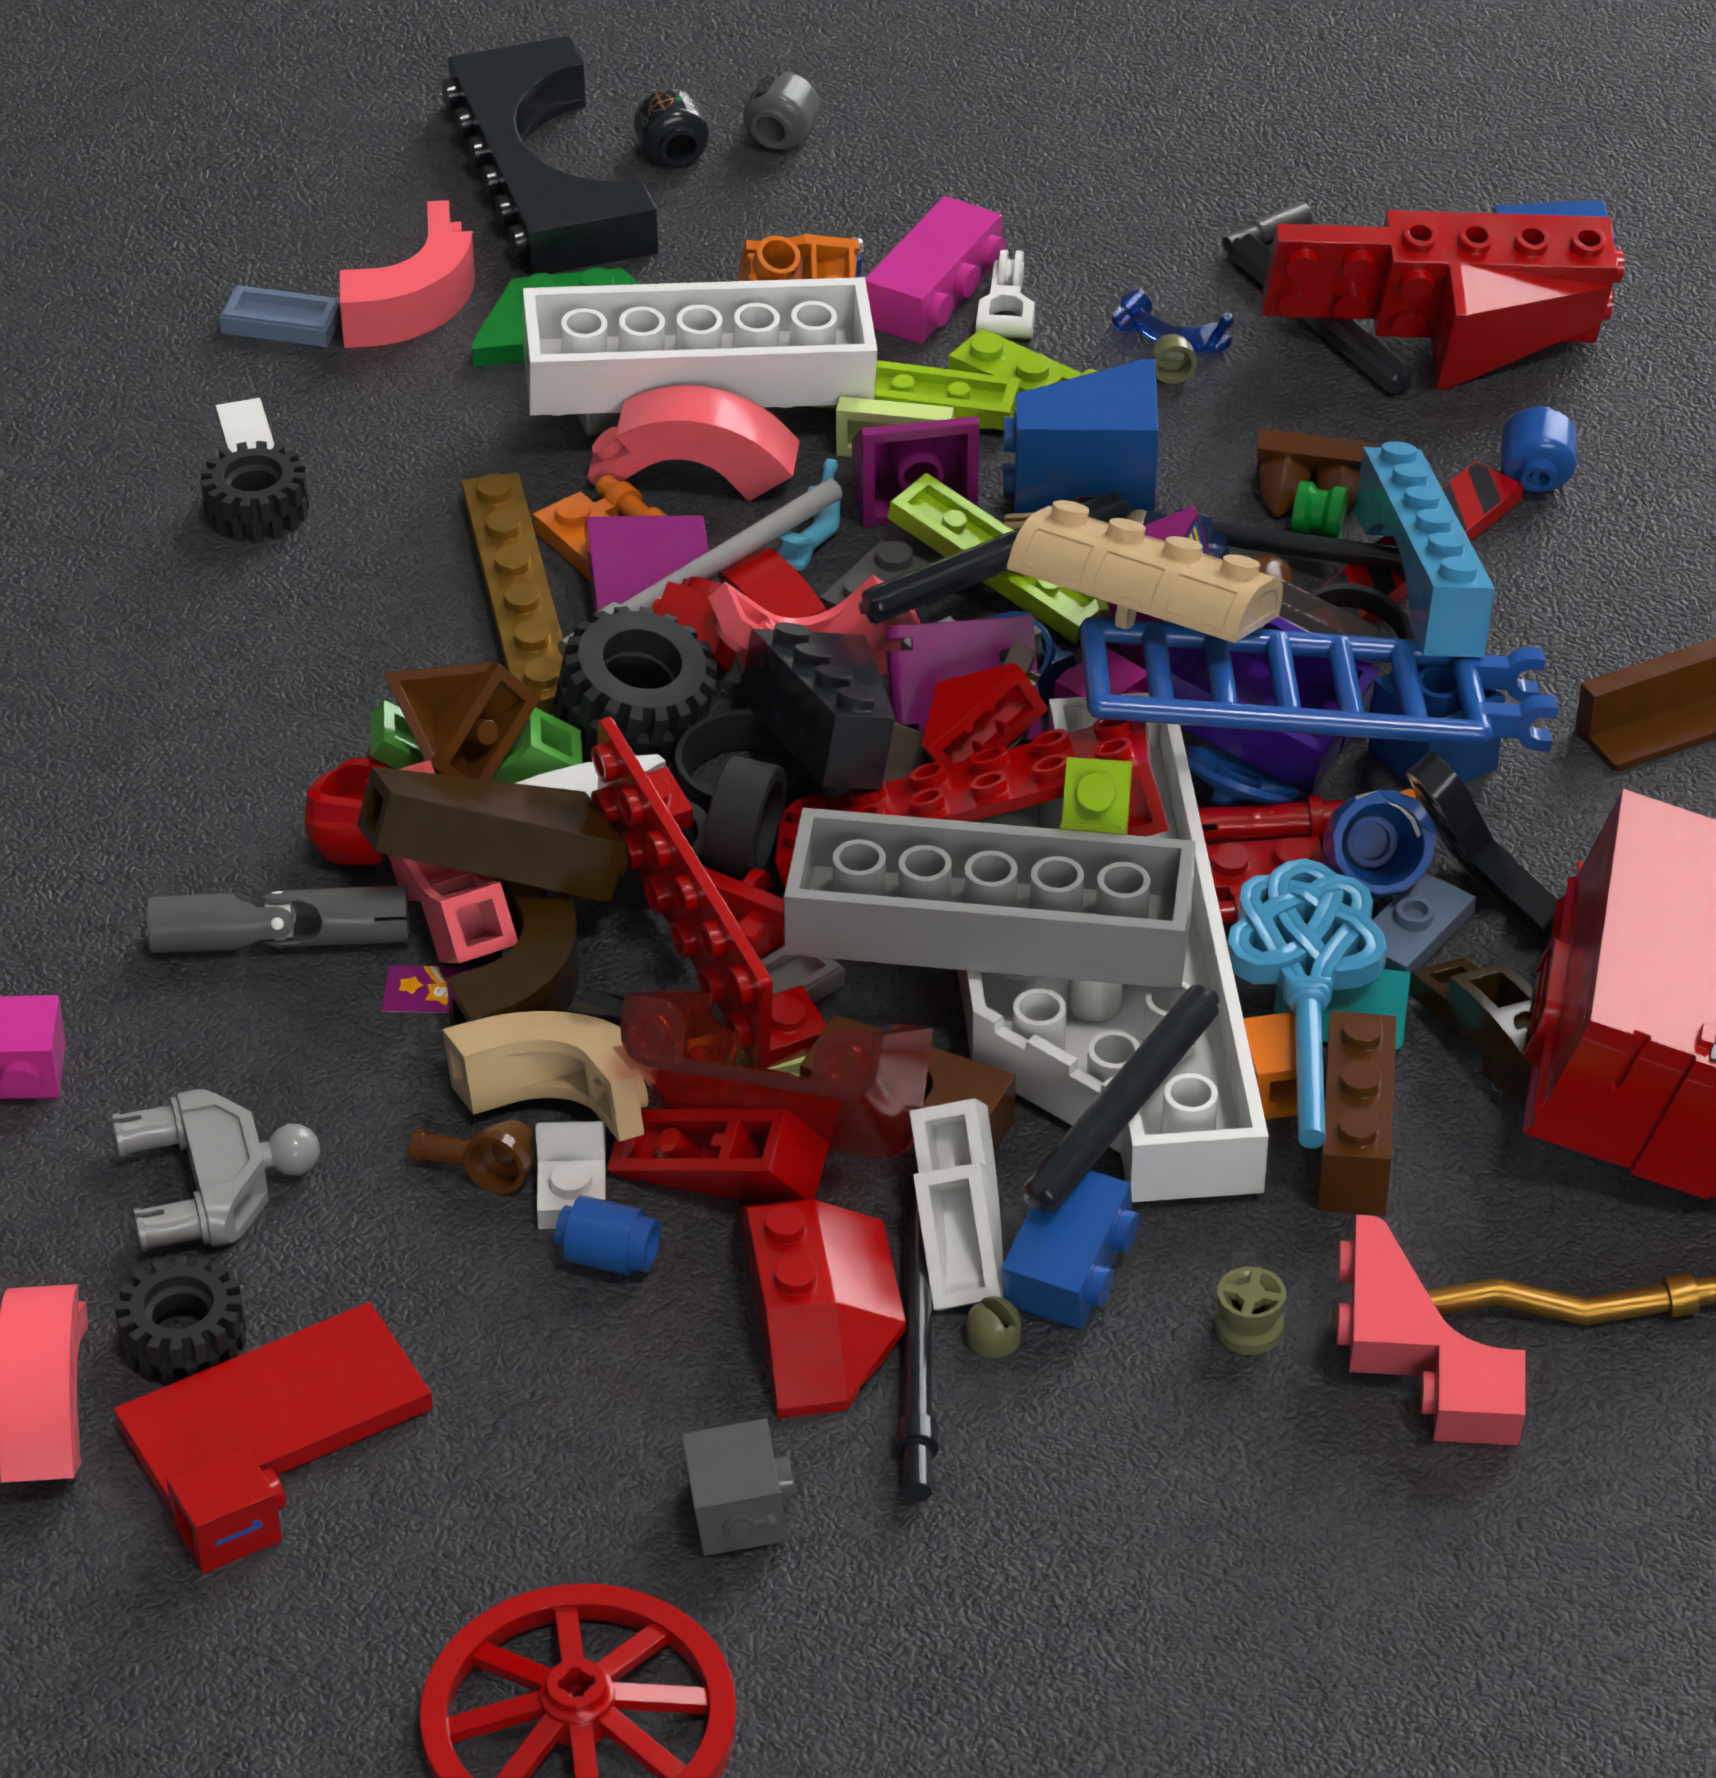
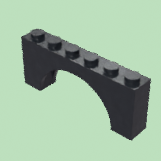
[442,35,658,276]

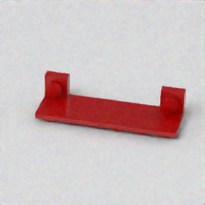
[591,717,827,1072]
[776,719,1169,890]

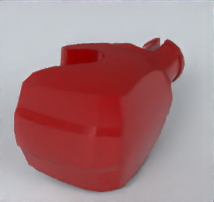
[305,746,388,865]

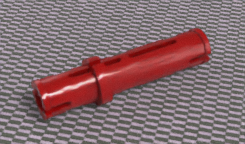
[1198,795,1347,845]

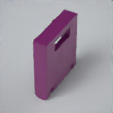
[885,615,1042,740]

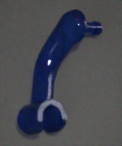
[1112,290,1234,353]

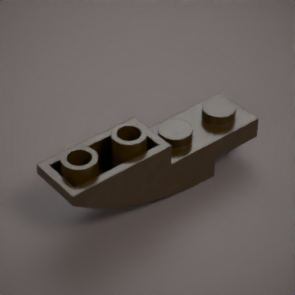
[1409,957,1535,1108]

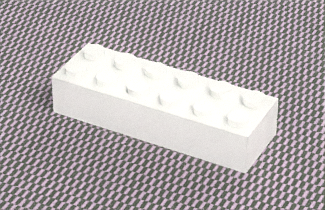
[523,277,878,416]

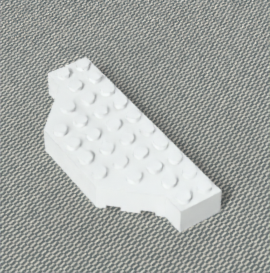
[957,693,1269,1202]

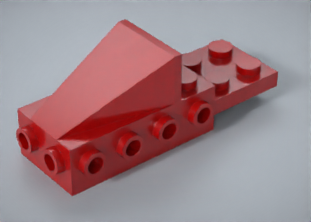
[1261,210,1624,390]

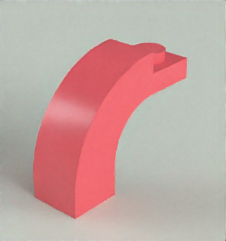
[340,200,475,348]
[587,385,799,502]
[708,574,921,676]
[0,1284,88,1483]

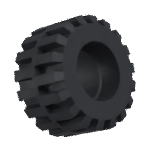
[554,606,717,766]

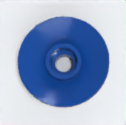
[1185,745,1299,806]

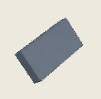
[219,285,341,347]

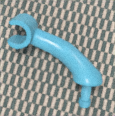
[777,459,841,571]

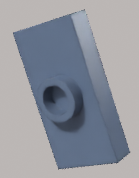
[1372,872,1476,972]

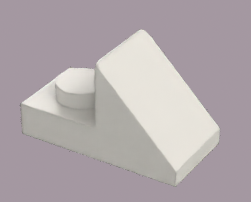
[535,1120,606,1229]

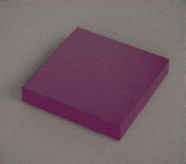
[584,515,712,613]

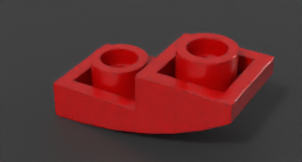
[718,547,826,618]

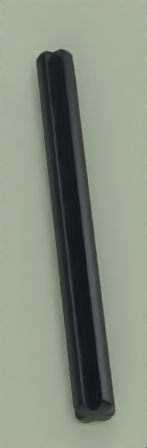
[858,491,1131,624]

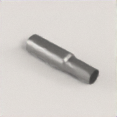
[1222,201,1312,254]

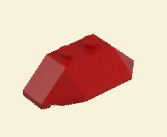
[738,1198,906,1419]

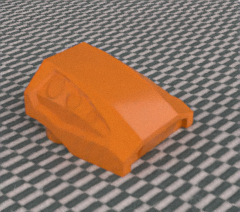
[738,234,860,281]

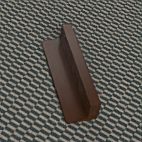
[1575,638,1716,771]

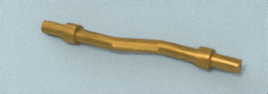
[1331,1273,1716,1333]

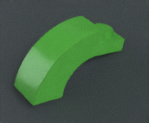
[370,700,583,783]

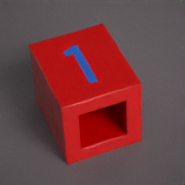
[166,1446,287,1574]

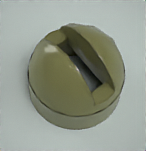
[1150,334,1197,384]
[966,1296,1022,1358]

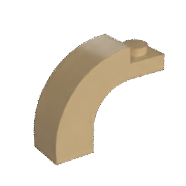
[442,1011,648,1142]

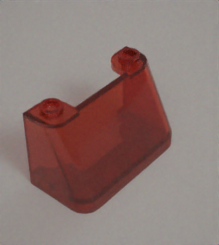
[620,988,933,1158]

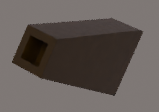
[357,766,628,902]

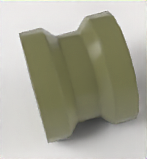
[1215,1266,1286,1355]

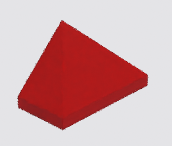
[922,663,1048,766]

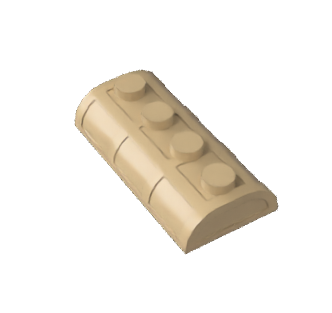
[1006,500,1283,643]

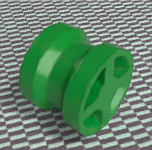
[1291,480,1348,539]

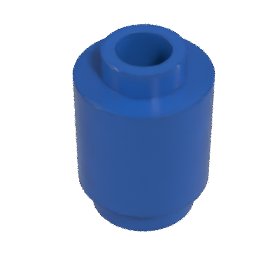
[555,1195,661,1276]

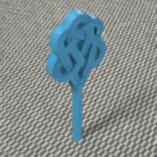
[1228,858,1387,1149]

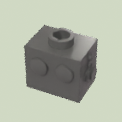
[682,1418,796,1556]

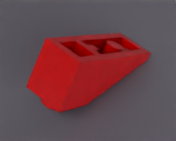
[607,1108,830,1204]

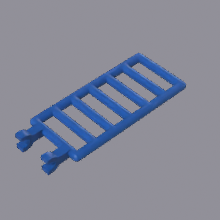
[1080,616,1558,752]

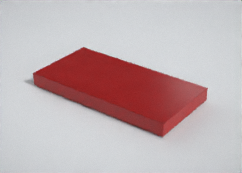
[114,1302,433,1514]

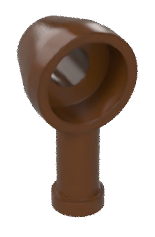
[409,1119,536,1195]

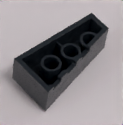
[739,622,895,790]

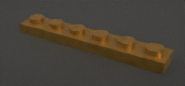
[461,472,563,716]

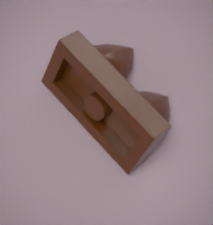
[1257,429,1376,518]

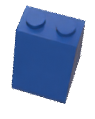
[1003,359,1158,513]

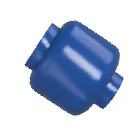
[1501,406,1577,492]

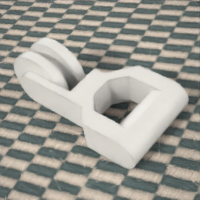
[976,249,1035,340]

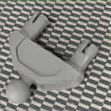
[111,1089,320,1252]

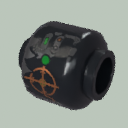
[634,89,709,166]

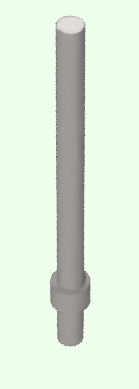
[558,478,842,657]

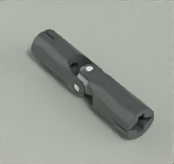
[147,885,410,953]

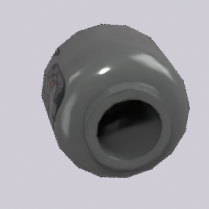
[744,71,819,150]

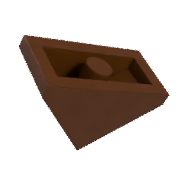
[384,662,541,780]

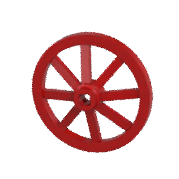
[420,1583,737,1778]

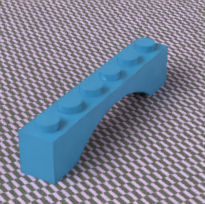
[1354,441,1495,658]

